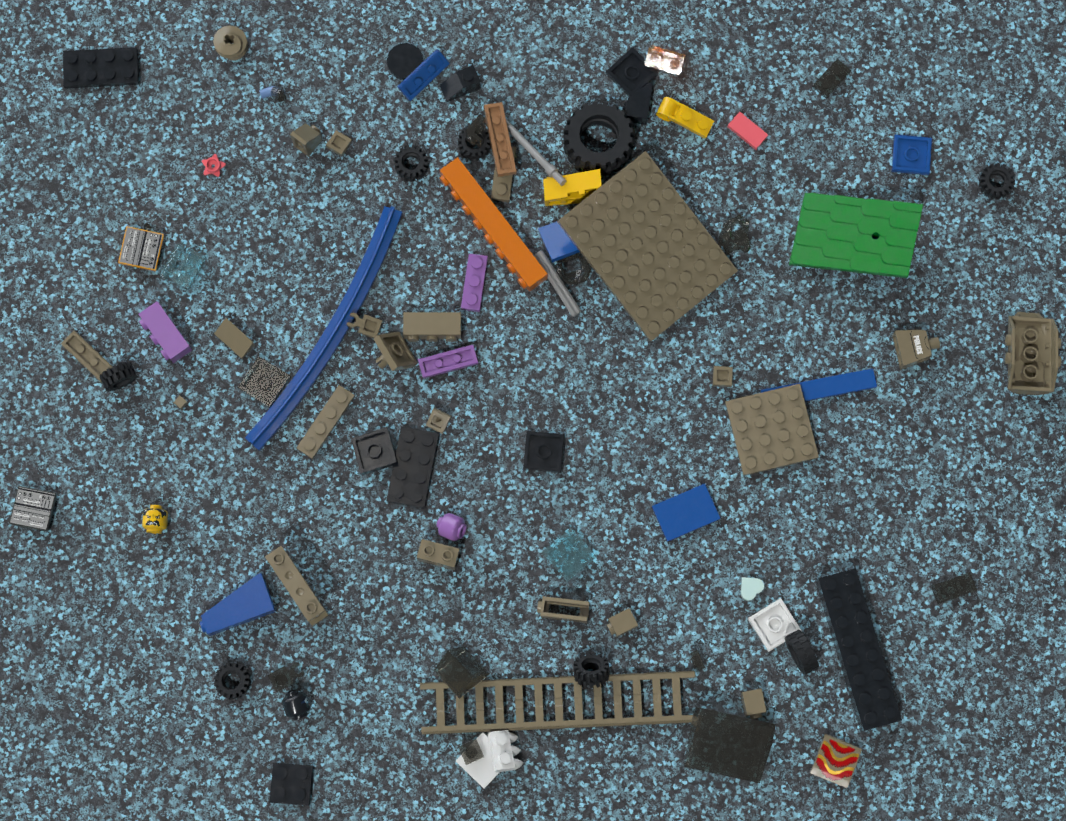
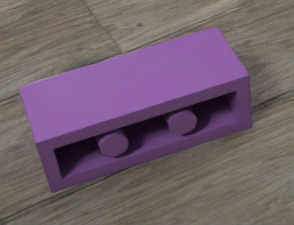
[139,301,192,363]

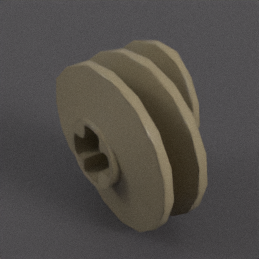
[213,25,248,61]

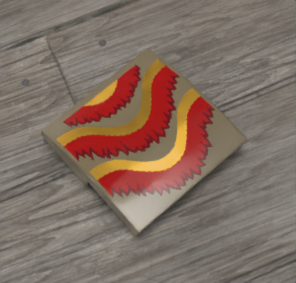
[810,734,862,788]

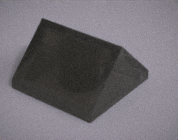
[434,646,489,699]

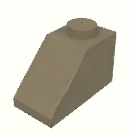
[290,123,322,157]

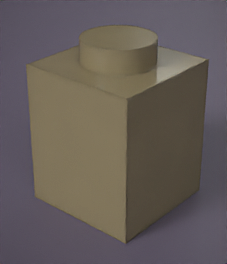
[606,608,638,638]
[741,688,766,719]

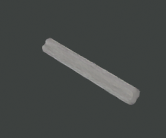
[534,251,581,317]

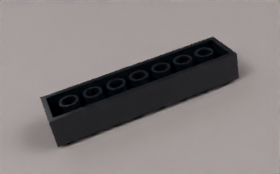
[815,568,902,732]

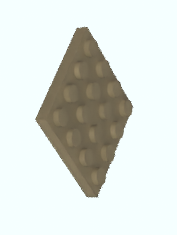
[725,384,819,476]

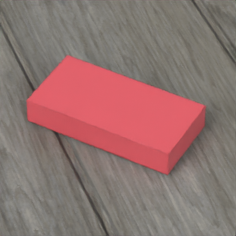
[727,112,768,150]

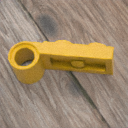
[656,97,714,139]

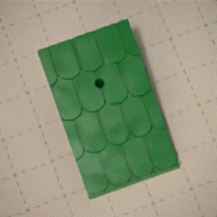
[789,193,923,278]

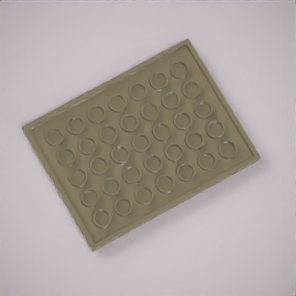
[557,151,738,341]

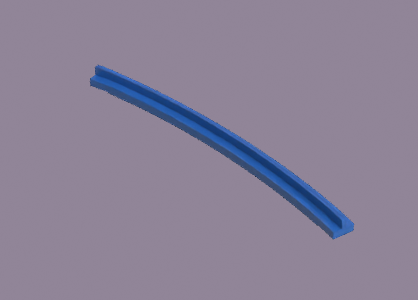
[245,206,403,451]

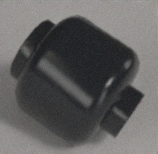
[282,689,310,720]

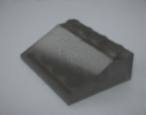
[683,707,776,783]

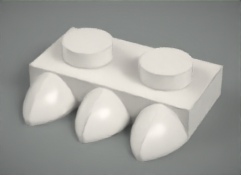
[487,730,523,772]

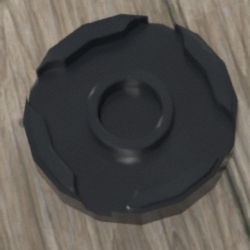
[387,43,423,80]

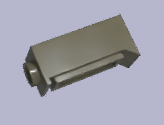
[537,596,590,624]

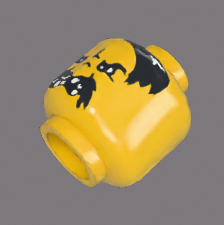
[142,505,168,534]

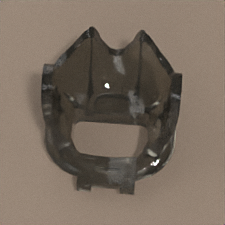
[718,214,750,255]
[556,253,591,286]

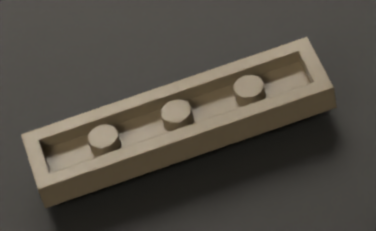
[296,385,355,459]

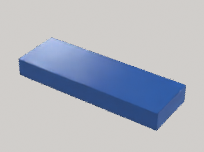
[397,49,450,101]

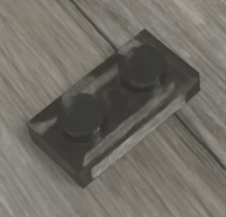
[813,59,851,99]

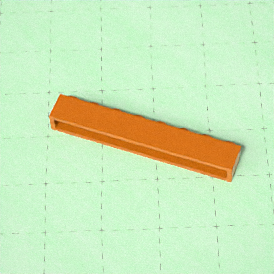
[439,157,548,292]

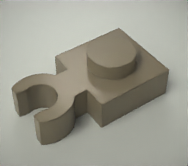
[346,313,382,339]

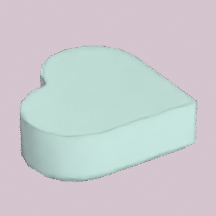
[741,577,764,601]

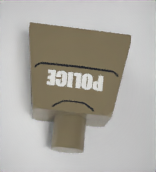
[892,330,940,370]

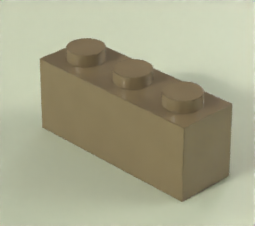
[403,312,461,342]

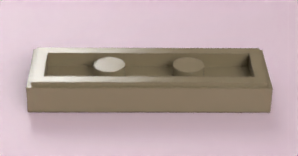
[60,331,112,383]

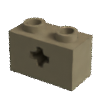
[417,539,460,570]

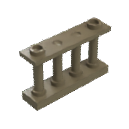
[265,546,329,627]

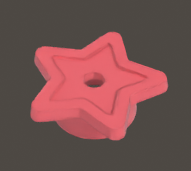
[202,154,226,177]

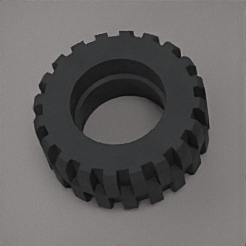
[563,101,635,176]

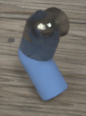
[259,86,287,102]

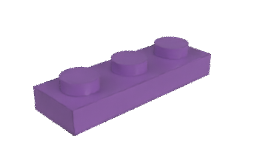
[461,254,488,312]
[418,345,478,379]

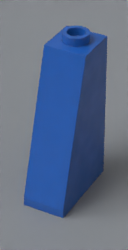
[200,573,276,636]

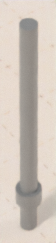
[506,119,566,186]

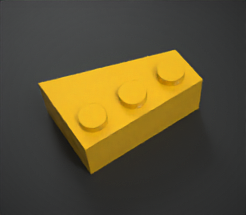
[543,169,602,206]

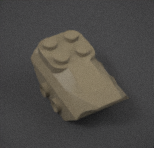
[1005,312,1061,395]

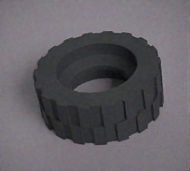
[784,629,819,675]

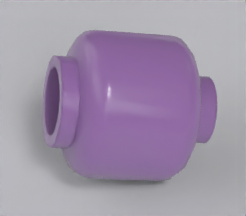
[436,513,467,541]

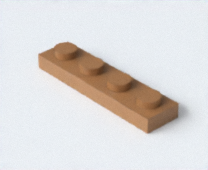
[483,102,517,177]

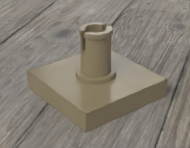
[374,332,418,371]

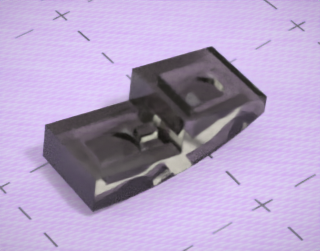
[931,572,977,604]

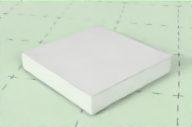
[748,598,802,652]
[456,732,500,789]

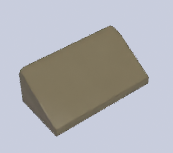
[214,318,255,359]

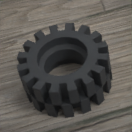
[458,124,491,161]
[394,145,428,182]
[979,163,1015,200]
[99,362,138,392]
[574,652,609,688]
[214,663,251,699]

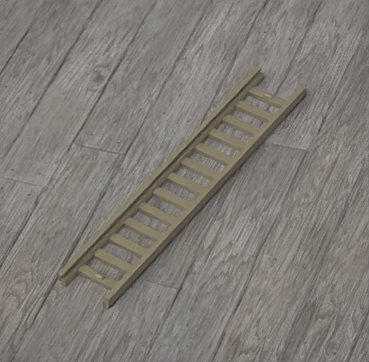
[420,671,698,735]

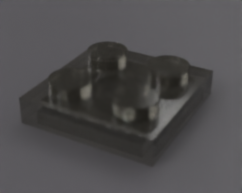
[237,356,291,408]

